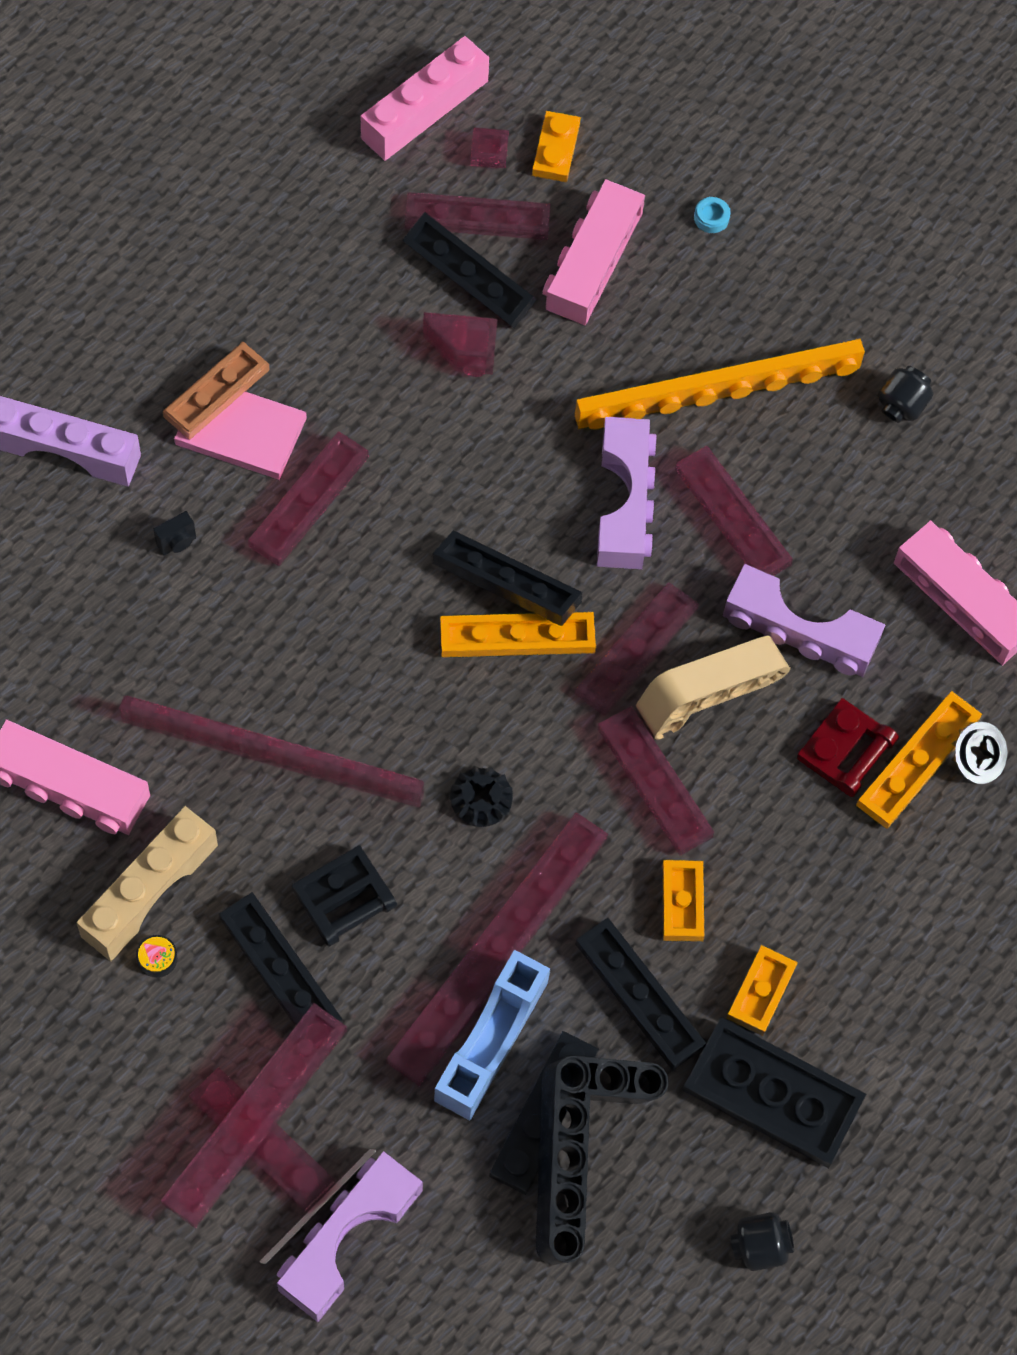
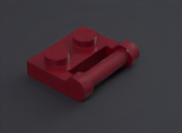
[796,698,899,797]

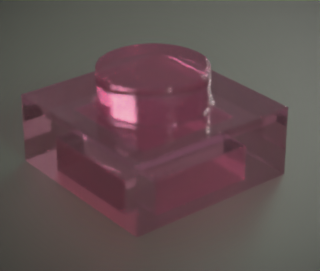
[470,127,509,168]

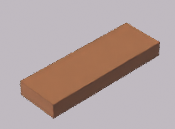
[163,342,270,440]

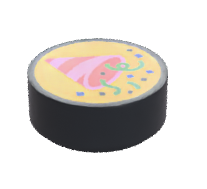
[136,935,178,978]

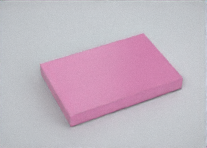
[174,392,307,480]

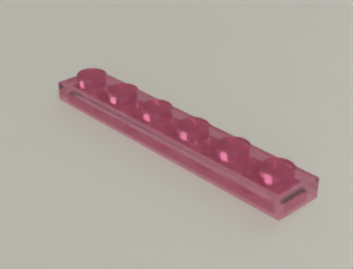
[161,1003,347,1229]

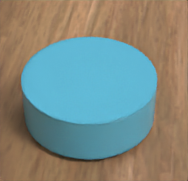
[694,197,731,233]

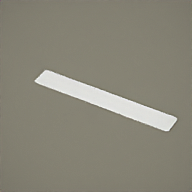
[259,1149,376,1264]

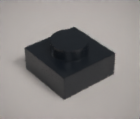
[153,511,196,556]

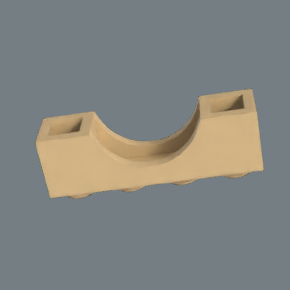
[76,806,218,961]

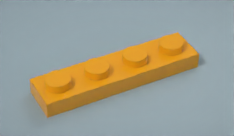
[440,612,596,657]
[856,691,982,829]

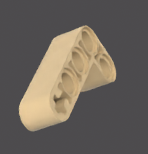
[636,636,790,740]

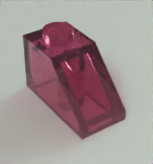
[423,312,497,377]

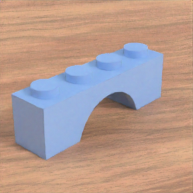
[434,950,550,1121]

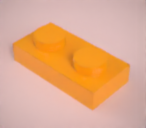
[532,111,581,182]
[662,860,704,942]
[726,945,798,1036]

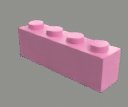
[360,36,489,161]
[543,179,645,326]
[894,520,1017,666]
[0,719,150,835]

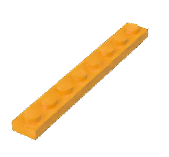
[575,339,865,430]

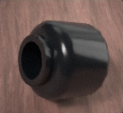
[878,366,933,423]
[731,1212,795,1271]

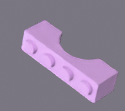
[0,396,141,487]
[597,417,656,569]
[723,564,885,677]
[277,1151,423,1322]

